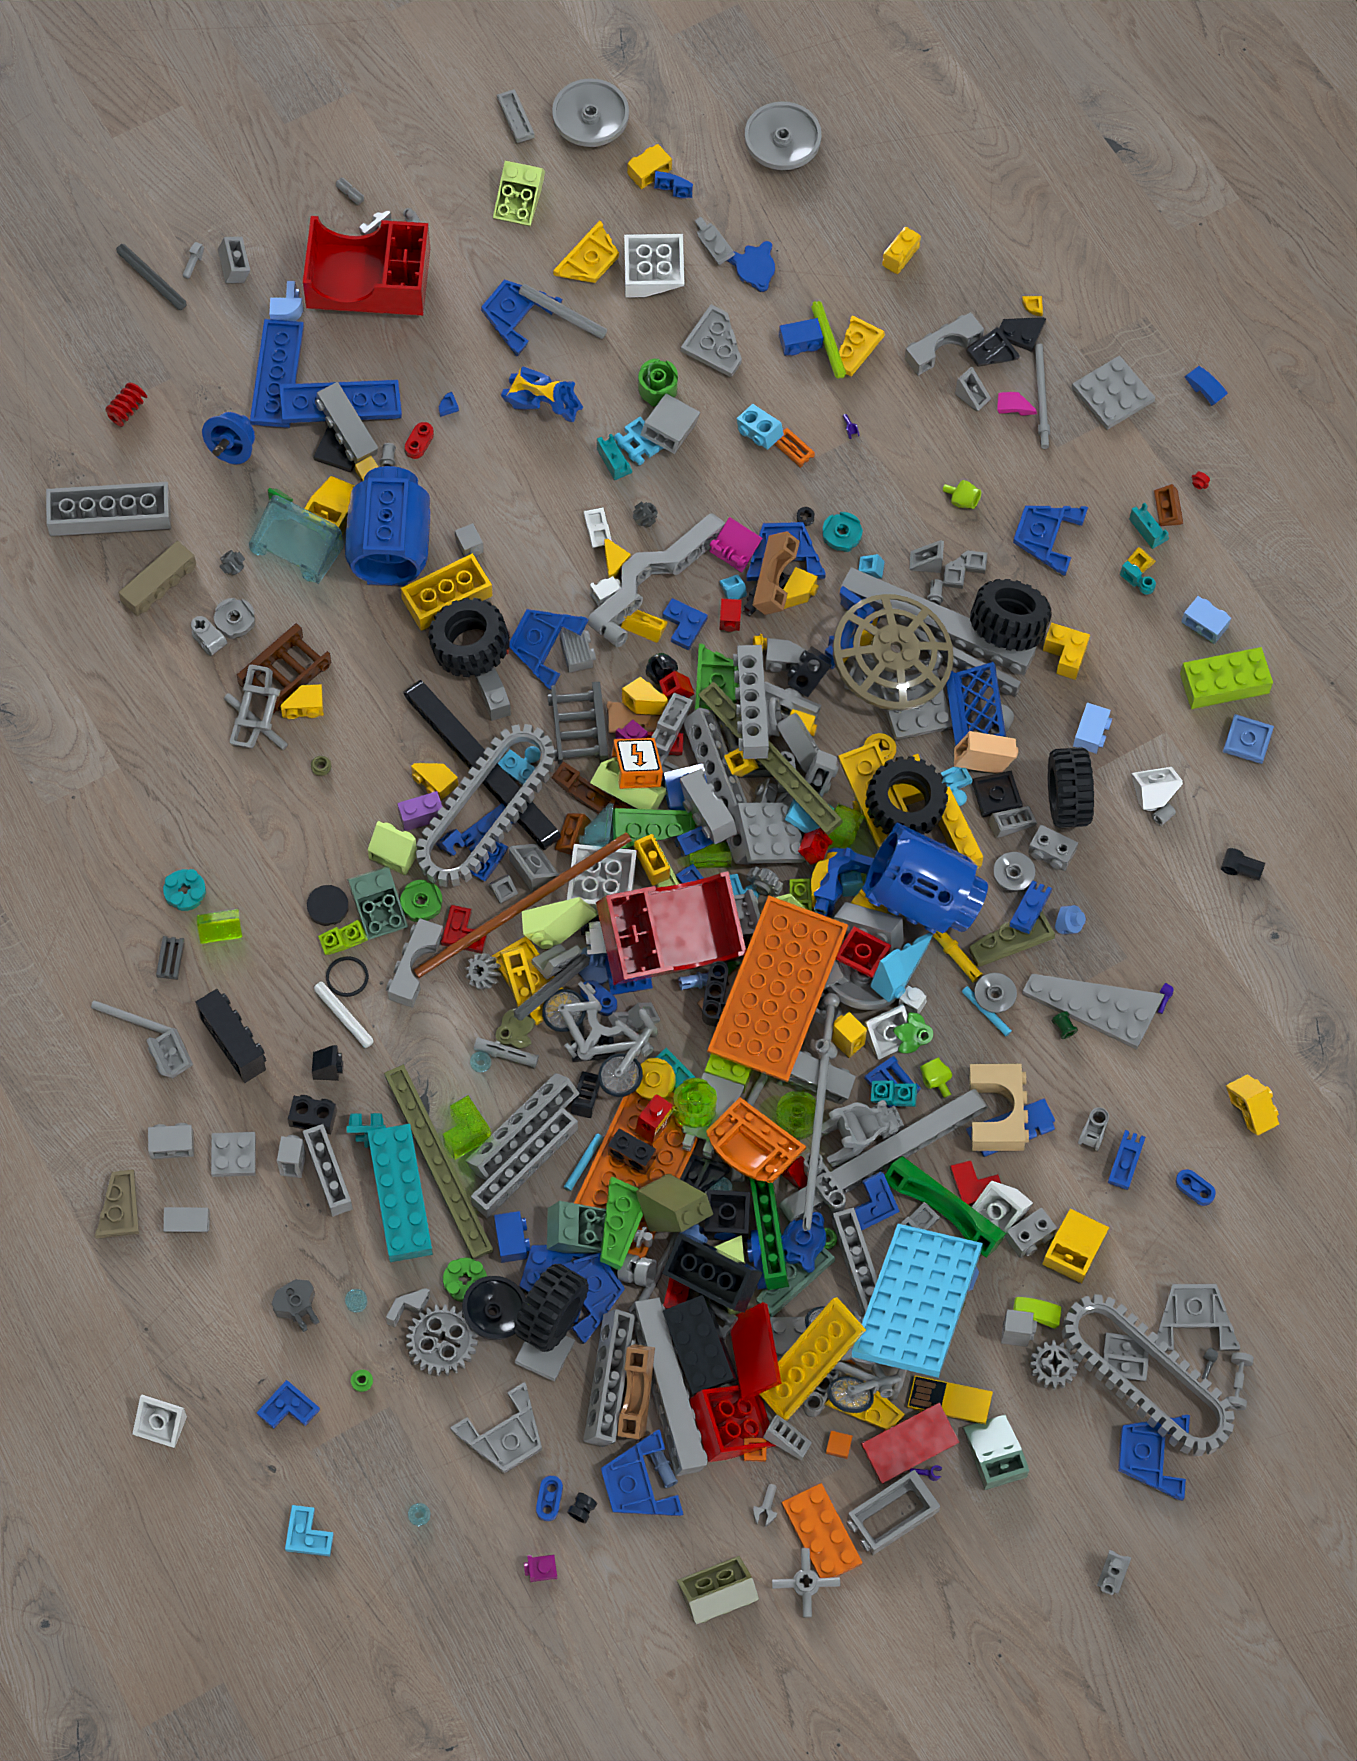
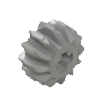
[465,953,502,989]

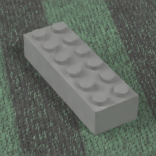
[46,482,171,536]

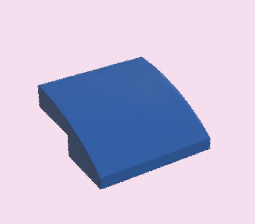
[662,764,707,811]

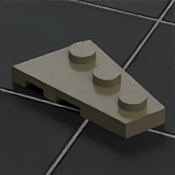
[95,1169,139,1239]

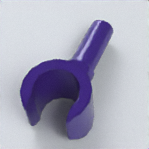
[843,414,860,439]
[1158,983,1174,1014]
[910,1465,942,1481]

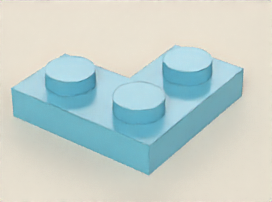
[285,1505,334,1557]

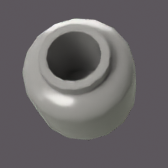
[984,704,1014,734]

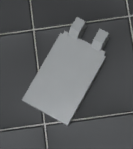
[682,1072,744,1159]

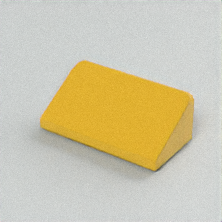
[621,609,668,643]

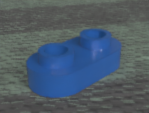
[580,980,617,1016]
[1175,1169,1216,1206]
[536,1476,563,1521]

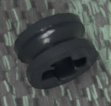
[797,507,815,526]

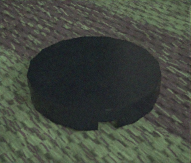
[307,885,349,926]

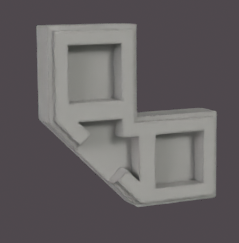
[943,550,987,589]

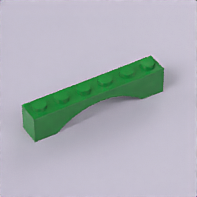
[885,1156,1006,1258]

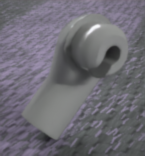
[403,208,420,223]

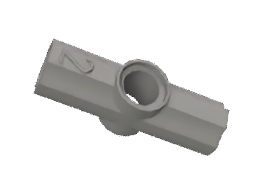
[764,682,821,720]

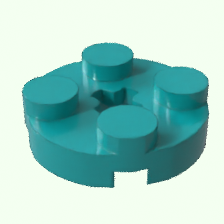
[822,512,863,552]
[163,869,206,911]

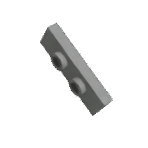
[497,89,535,143]

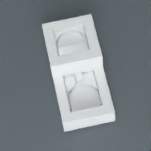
[583,508,612,548]

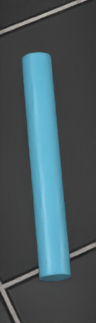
[962,986,1012,1036]
[564,1134,603,1192]

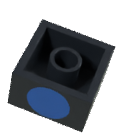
[704,1190,750,1242]

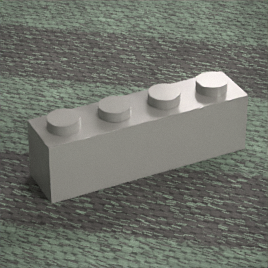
[315,382,378,465]
[303,1124,353,1217]

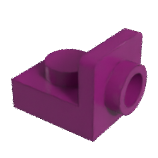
[616,720,648,739]
[523,1555,557,1582]

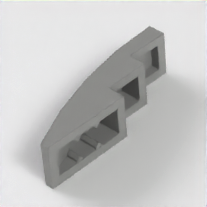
[651,693,693,766]

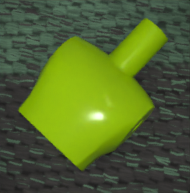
[943,480,981,509]
[920,1057,952,1098]

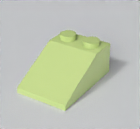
[522,897,597,949]

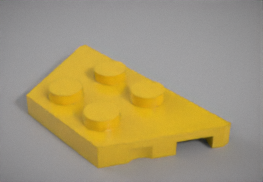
[553,220,619,283]

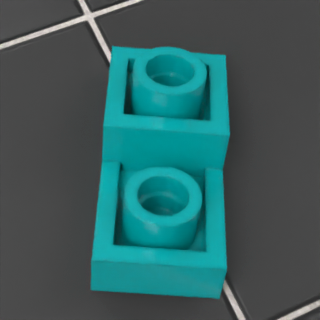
[871,1081,917,1107]

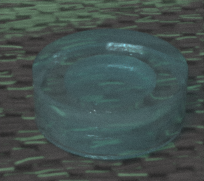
[345,1289,368,1312]

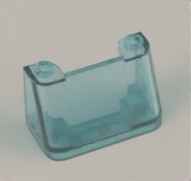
[249,495,344,584]

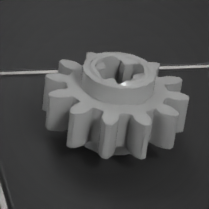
[747,866,783,897]

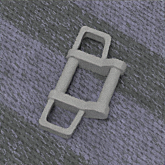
[230,665,280,749]

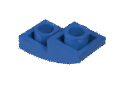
[655,171,693,198]
[1185,366,1228,406]
[470,841,509,881]

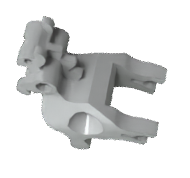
[821,1100,904,1168]

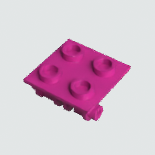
[709,517,763,572]

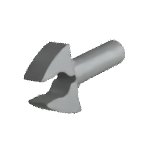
[183,242,204,279]
[753,1484,777,1527]

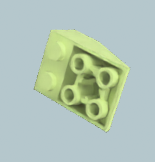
[493,161,545,226]

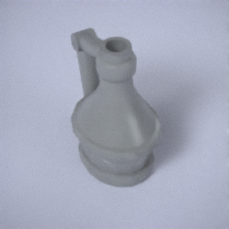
[717,697,782,752]

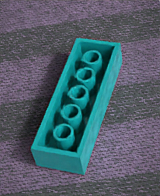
[367,1124,433,1262]

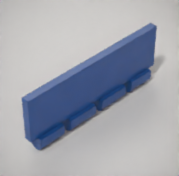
[966,1098,1055,1157]

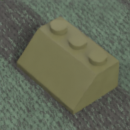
[677,1556,759,1624]

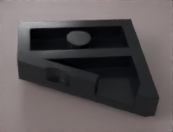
[999,317,1046,352]
[966,327,1020,366]
[680,1154,731,1193]

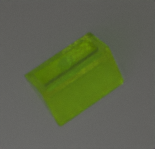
[689,843,732,869]
[197,909,242,944]

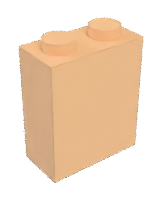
[954,731,1018,774]

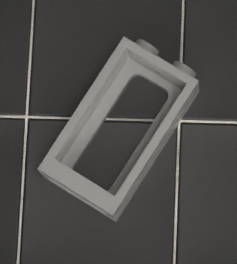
[847,1470,940,1556]

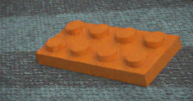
[781,1483,863,1578]

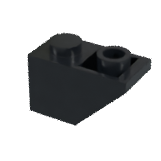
[312,1045,344,1081]

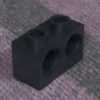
[787,646,832,698]
[288,1095,337,1135]
[608,1128,656,1175]

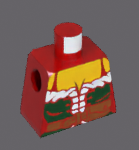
[635,1094,676,1145]

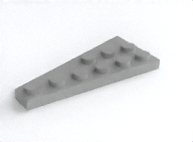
[1022,974,1165,1050]

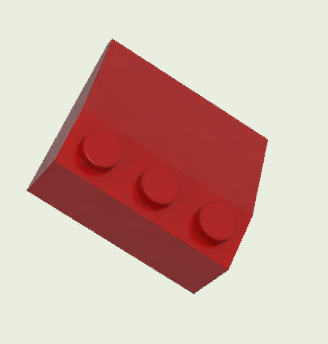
[689,1385,776,1462]

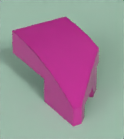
[997,392,1037,416]

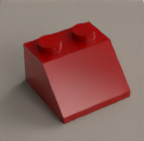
[836,926,891,978]

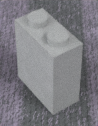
[640,394,700,454]

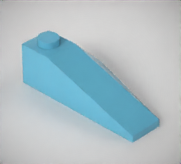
[870,932,933,1002]

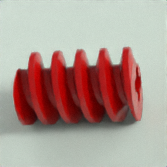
[105,382,147,427]

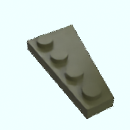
[969,911,1055,967]

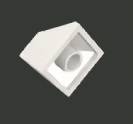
[1132,767,1183,811]
[972,1181,1033,1239]

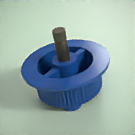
[202,412,255,464]

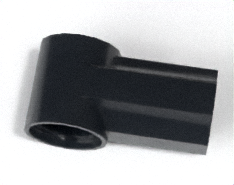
[1221,848,1265,881]

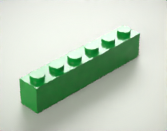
[750,1178,789,1290]

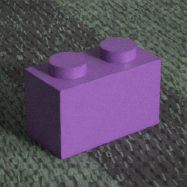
[397,791,443,831]

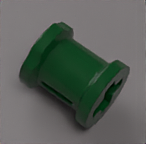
[1051,1011,1078,1039]

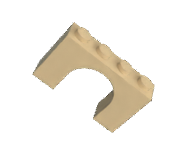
[969,1064,1029,1151]

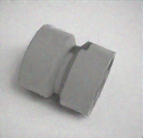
[617,1253,657,1287]

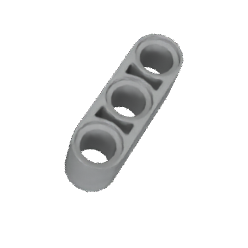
[777,713,820,773]
[803,1362,843,1417]

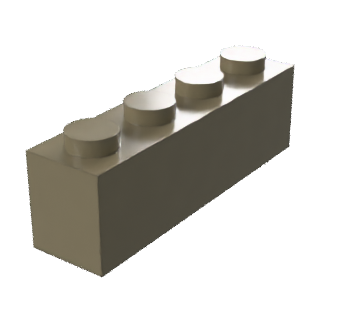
[119,540,196,616]

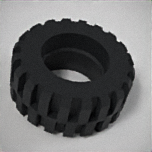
[970,579,1052,651]
[428,598,510,677]
[1047,747,1094,828]
[865,756,948,835]
[514,1264,589,1352]

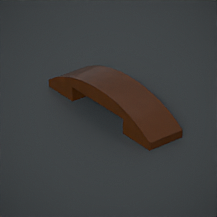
[551,761,632,821]

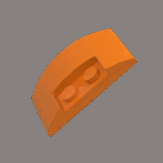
[706,1097,806,1183]

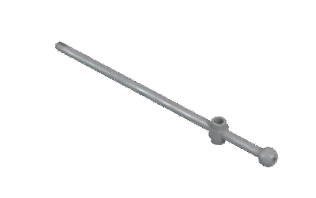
[802,993,840,1231]

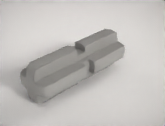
[336,177,364,205]

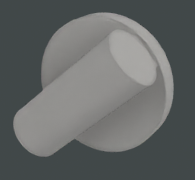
[634,1227,653,1248]

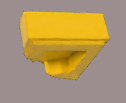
[1022,296,1043,316]

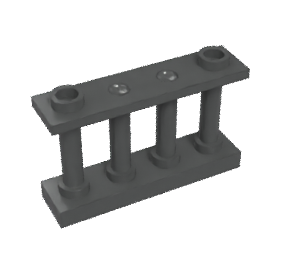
[548,682,608,766]

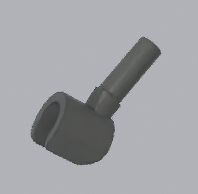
[1202,1347,1218,1379]

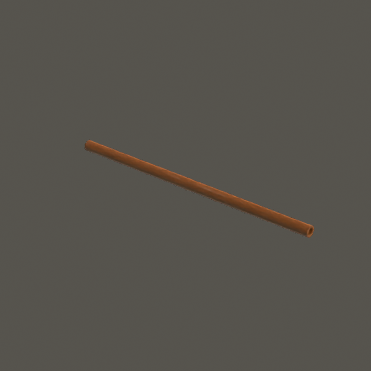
[413,832,632,978]

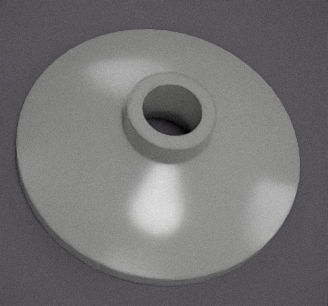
[993,852,1035,891]
[974,973,1017,1013]

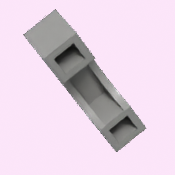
[905,312,984,376]
[386,918,444,1008]

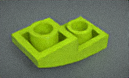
[789,878,812,911]
[318,920,368,955]
[1013,1297,1062,1329]

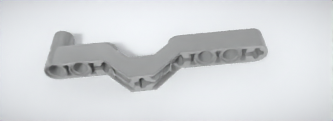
[587,513,725,647]

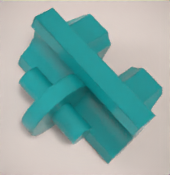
[347,1113,386,1148]

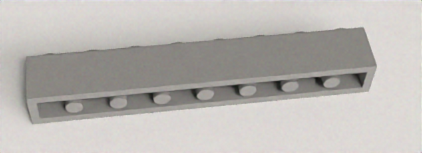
[629,1298,707,1476]

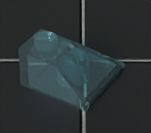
[579,803,614,847]

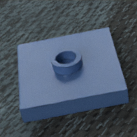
[1223,714,1274,764]

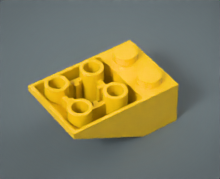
[302,476,354,540]
[1042,1209,1109,1284]

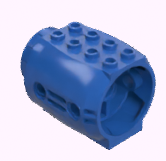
[345,466,430,586]
[862,822,988,934]

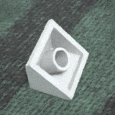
[864,1004,908,1060]
[133,1395,187,1448]

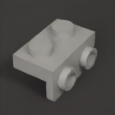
[734,889,760,937]
[146,1028,193,1078]

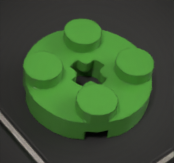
[400,880,443,922]
[443,1258,487,1302]

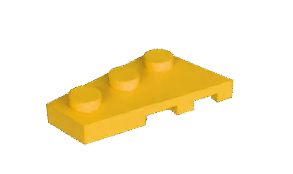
[839,315,885,377]
[825,1376,905,1430]

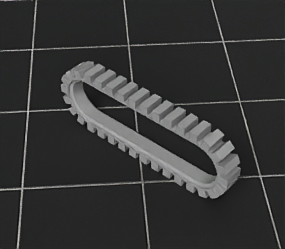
[416,724,555,887]
[1062,1295,1234,1456]

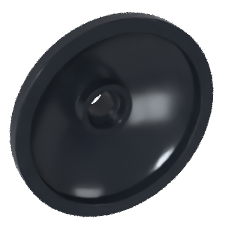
[462,1276,526,1340]

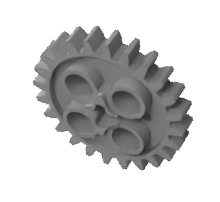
[406,1304,478,1376]

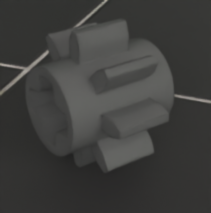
[633,501,658,527]
[219,550,245,575]

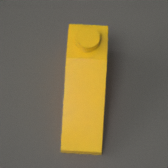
[500,946,541,1011]

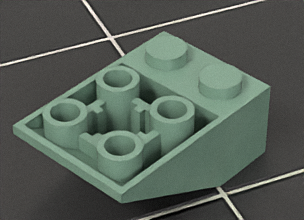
[347,866,408,940]
[547,1201,606,1254]
[963,1415,1030,1490]

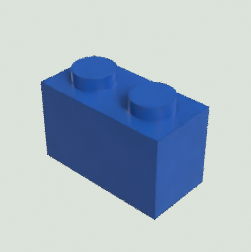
[779,318,823,356]
[494,1211,531,1263]

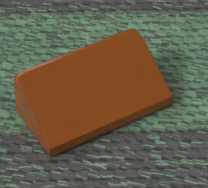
[1154,484,1183,526]
[555,813,591,855]

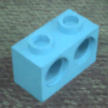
[736,404,784,450]

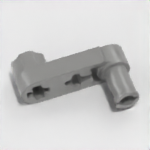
[804,1153,846,1216]

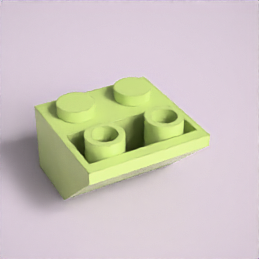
[368,821,417,876]

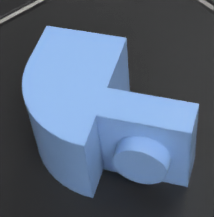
[269,281,303,321]

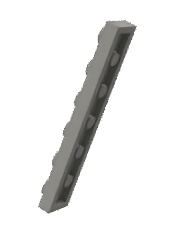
[914,629,1021,697]

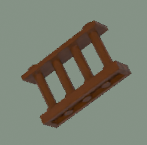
[237,623,332,715]

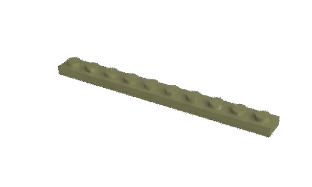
[698,681,843,836]
[384,1064,493,1260]

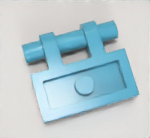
[614,417,663,465]

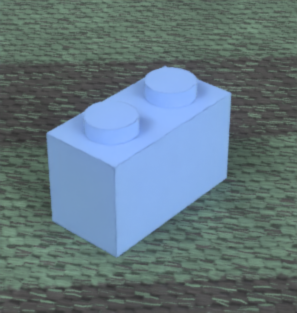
[1182,596,1231,644]
[1073,703,1112,754]

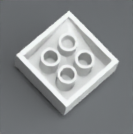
[624,234,684,297]
[567,844,637,914]

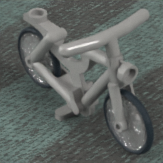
[542,982,658,1097]
[805,1306,907,1413]

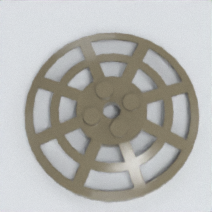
[832,594,954,711]

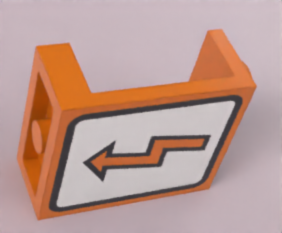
[612,738,663,789]

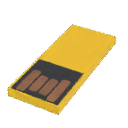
[907,1375,993,1425]

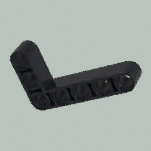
[702,961,728,1027]

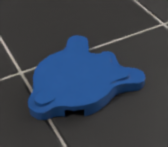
[727,241,775,292]
[782,1212,826,1273]

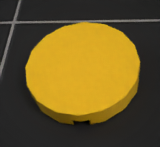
[633,1058,676,1101]

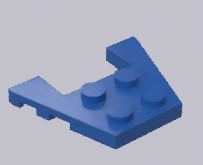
[481,279,563,356]
[1013,506,1088,576]
[746,522,826,581]
[509,609,589,689]
[519,1245,594,1324]
[534,1253,625,1344]
[1118,1415,1190,1501]
[601,1430,684,1516]

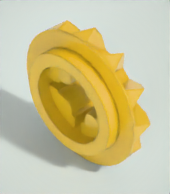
[864,733,896,761]

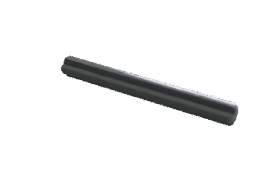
[116,244,187,310]
[514,954,590,1021]

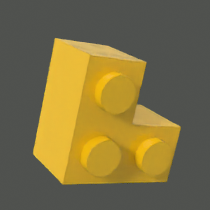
[1043,622,1090,680]
[1226,1074,1279,1136]

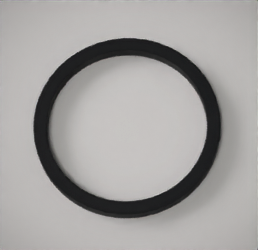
[326,956,369,997]

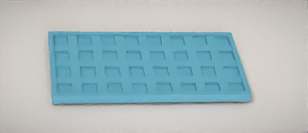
[852,1224,983,1378]

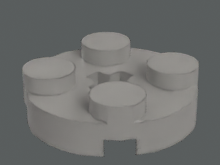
[214,598,255,639]

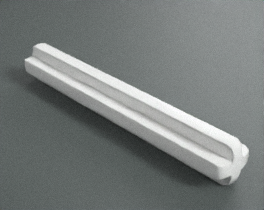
[314,982,373,1048]

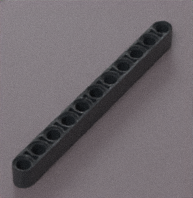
[403,680,561,850]

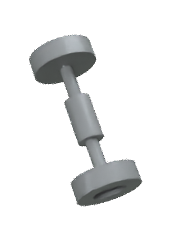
[1225,1352,1254,1410]

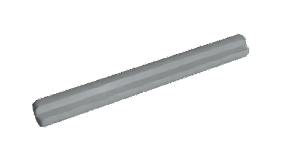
[519,284,607,339]

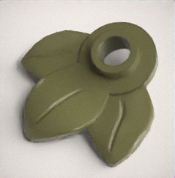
[496,1008,536,1049]

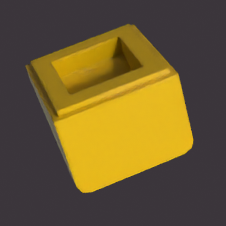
[355,456,378,481]
[1126,547,1156,574]

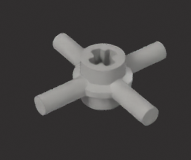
[772,1548,841,1618]

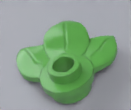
[893,1012,934,1053]

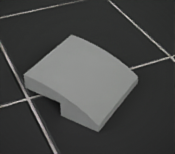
[1103,1332,1149,1381]
[515,1336,575,1382]

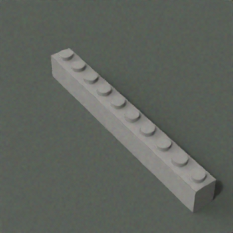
[841,567,1036,676]

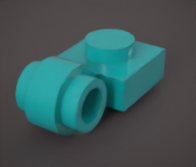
[1120,560,1156,595]

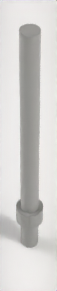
[1035,344,1050,449]

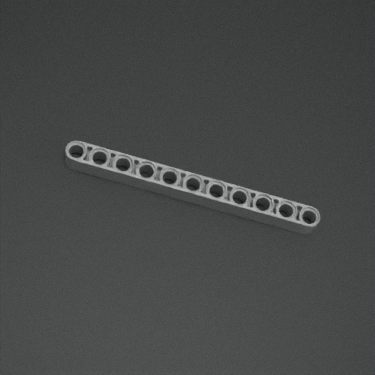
[779,1089,988,1222]

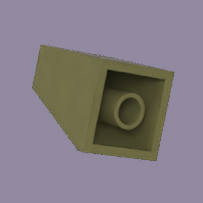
[636,1174,713,1232]

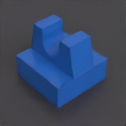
[436,829,465,856]

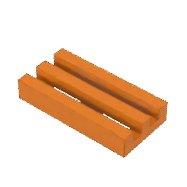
[774,428,815,468]

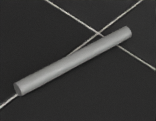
[224,693,288,750]
[91,1000,171,1034]

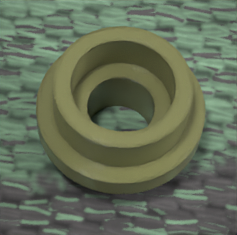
[311,756,332,776]

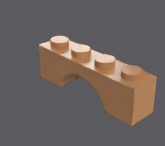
[753,531,800,615]
[617,1344,655,1439]

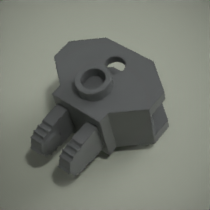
[271,1279,320,1332]

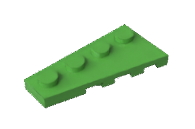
[613,808,695,849]
[600,1176,643,1270]

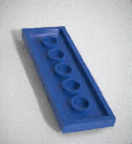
[250,319,304,428]
[279,380,402,423]

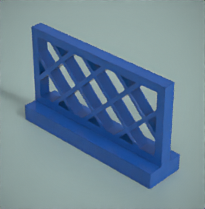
[946,662,1006,746]

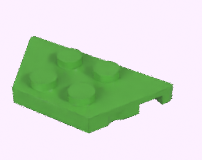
[695,644,738,710]

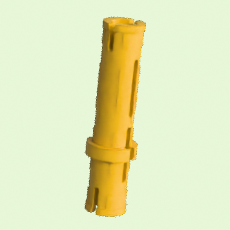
[933,931,983,983]

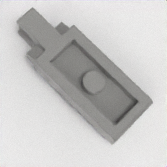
[695,217,735,265]

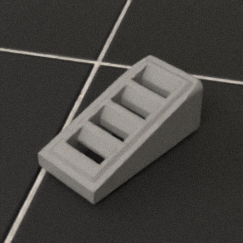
[988,806,1037,838]
[763,1415,812,1460]

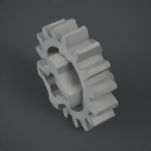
[1030,1340,1079,1390]

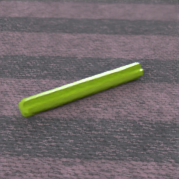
[811,301,846,379]

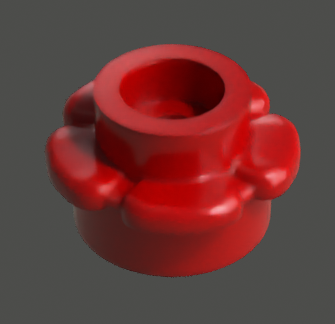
[1191,471,1210,490]

